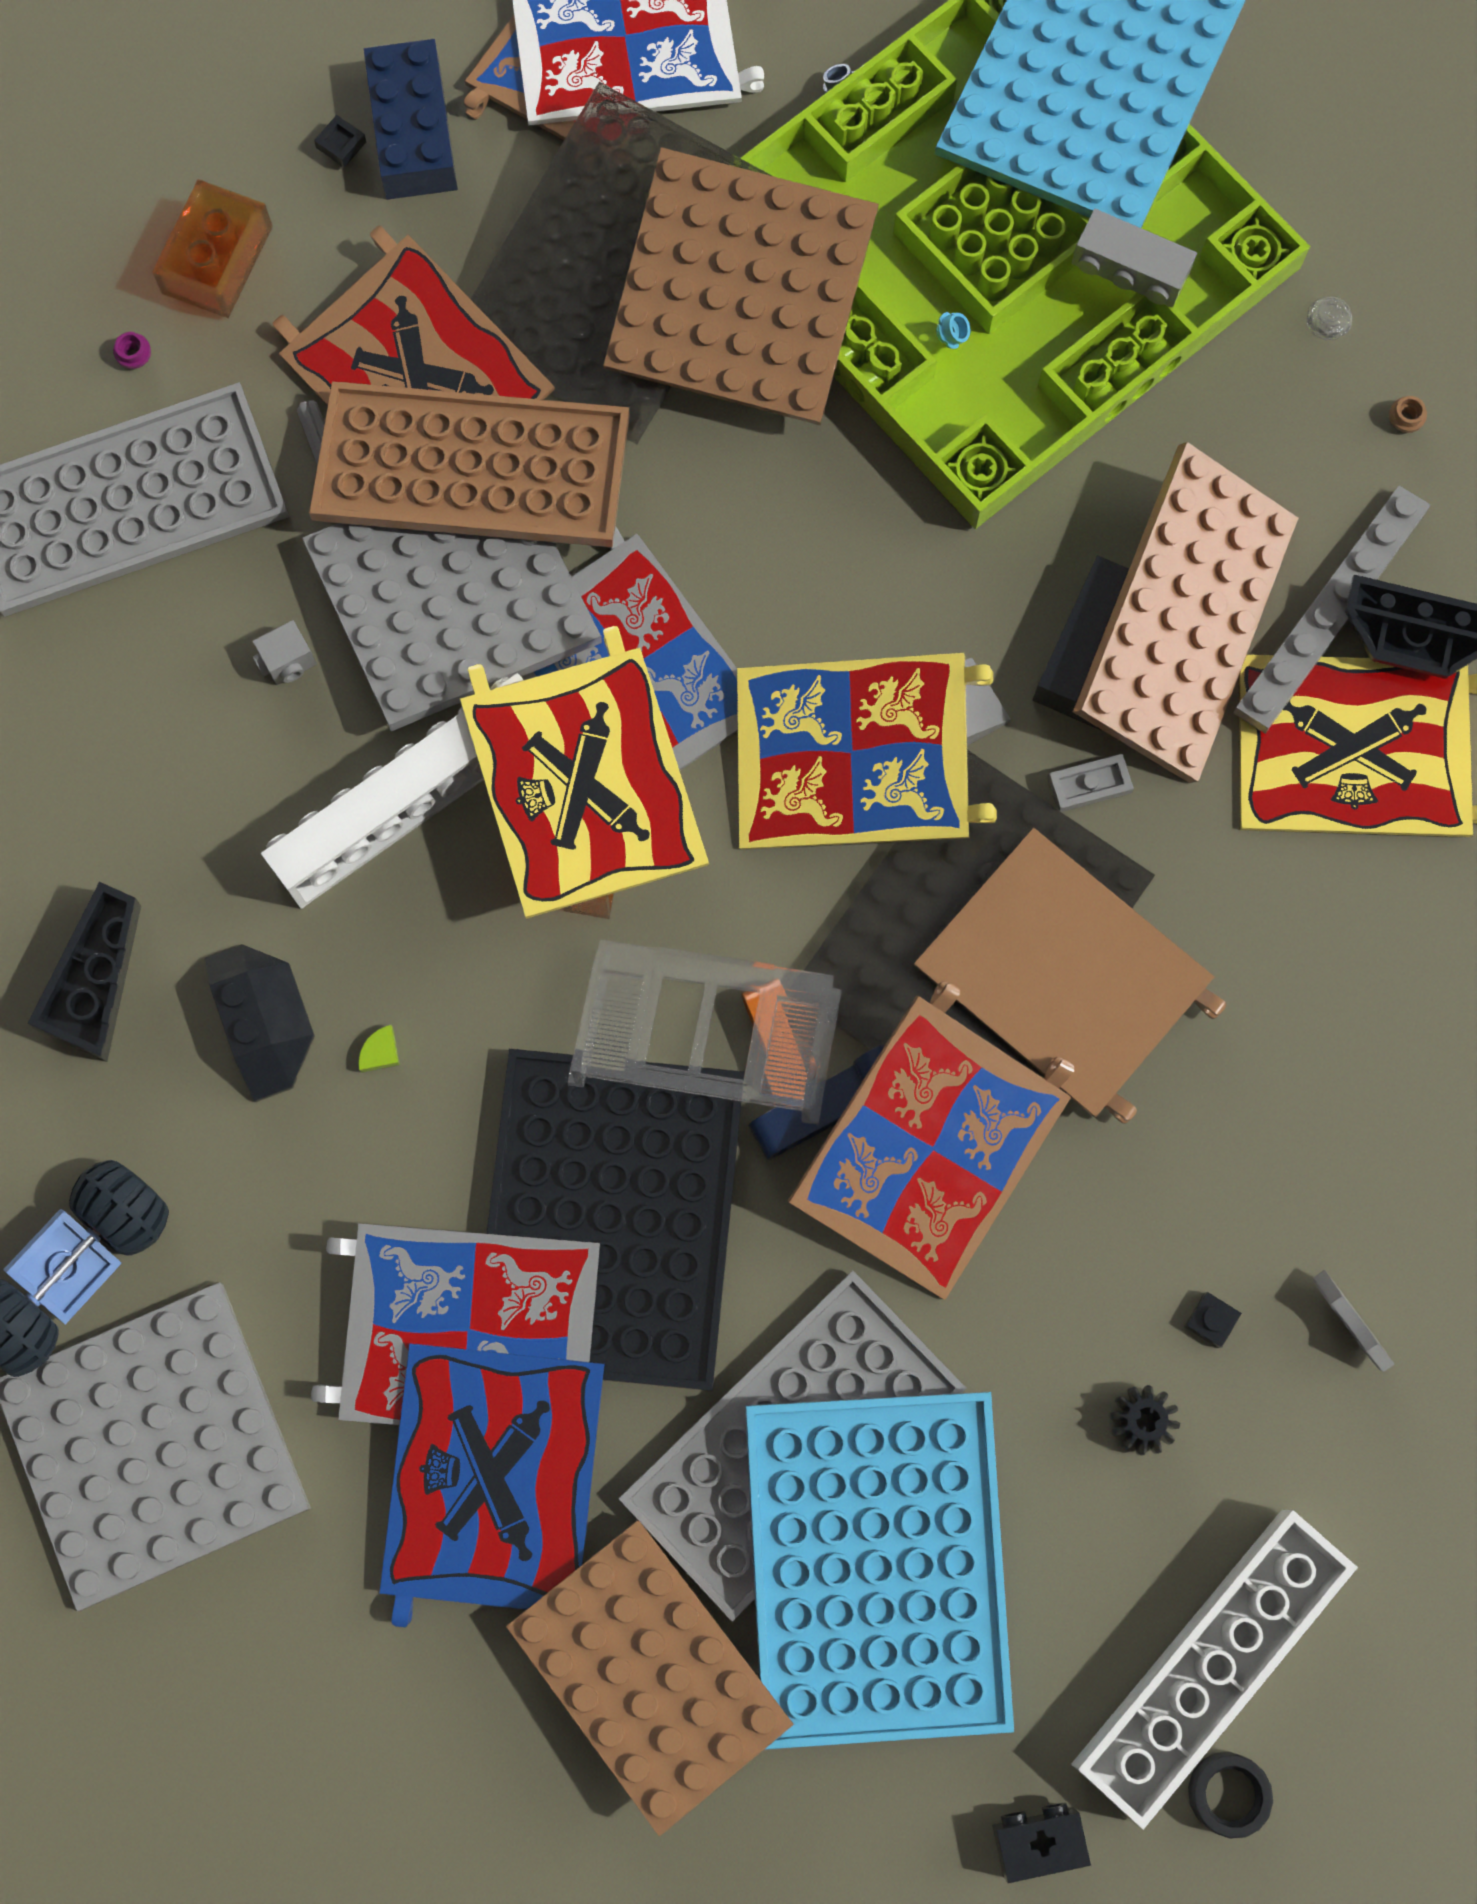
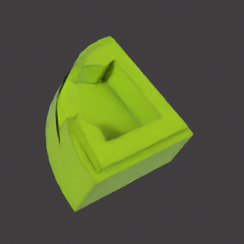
[359,1025,400,1073]

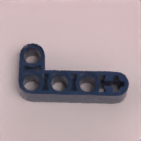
[748,1044,885,1160]

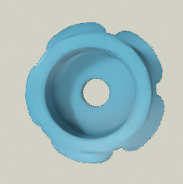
[936,312,970,349]

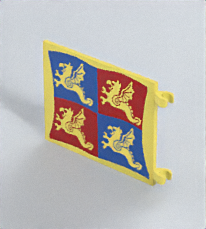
[737,653,997,850]

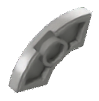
[1313,1270,1395,1372]

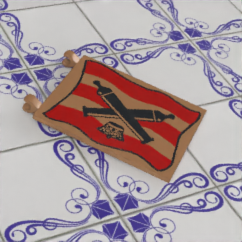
[273,226,555,406]

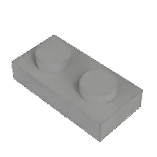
[1047,754,1134,813]

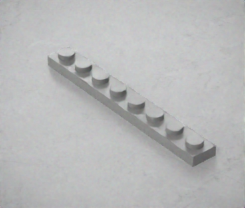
[1234,485,1431,734]

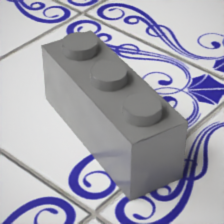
[1071,208,1197,308]

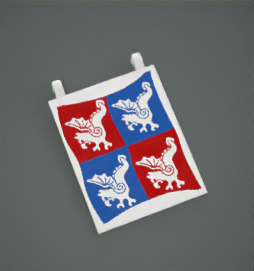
[512,0,764,126]

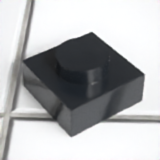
[314,115,367,168]
[1184,1292,1242,1348]

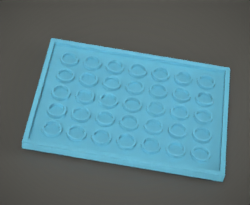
[935,0,1246,228]
[745,1392,1014,1750]

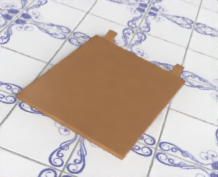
[914,828,1226,1124]

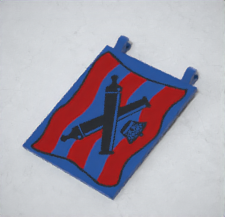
[379,1343,605,1627]

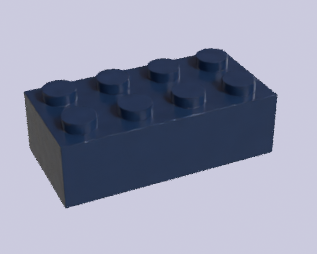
[363,39,458,200]

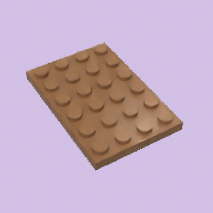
[506,1520,794,1837]

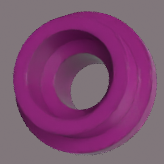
[113,332,151,369]

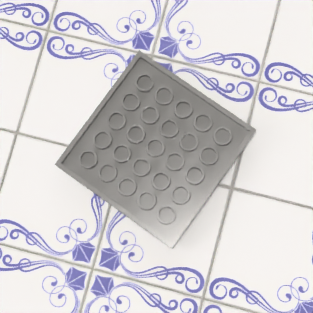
[302,523,602,731]
[0,1282,311,1612]

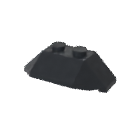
[1345,574,1477,679]
[205,944,315,1102]

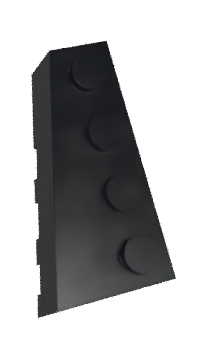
[27,881,141,1062]

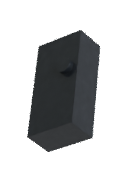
[1032,555,1129,731]

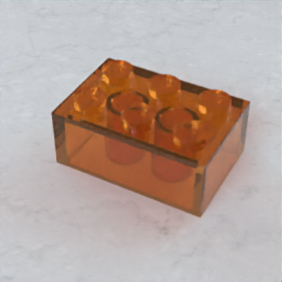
[152,179,273,319]

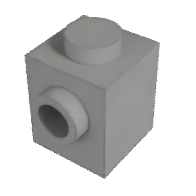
[252,620,317,685]

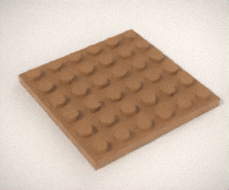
[603,147,879,425]

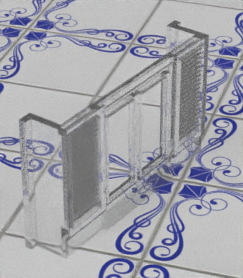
[567,940,842,1125]

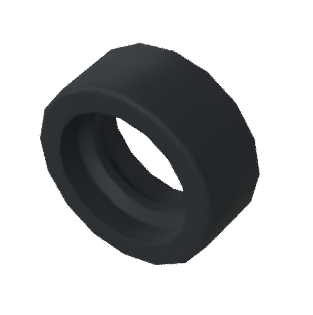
[1188,1752,1273,1839]

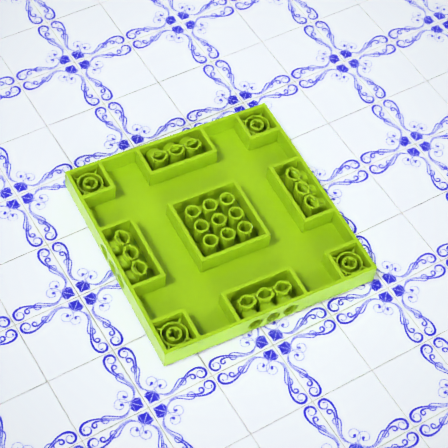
[731,0,1311,530]

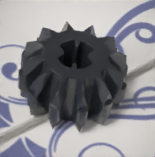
[1109,1385,1180,1456]

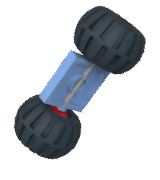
[0,1160,169,1377]

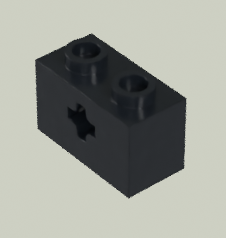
[992,1803,1091,1883]

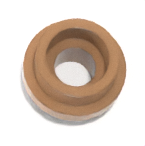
[1389,396,1427,433]

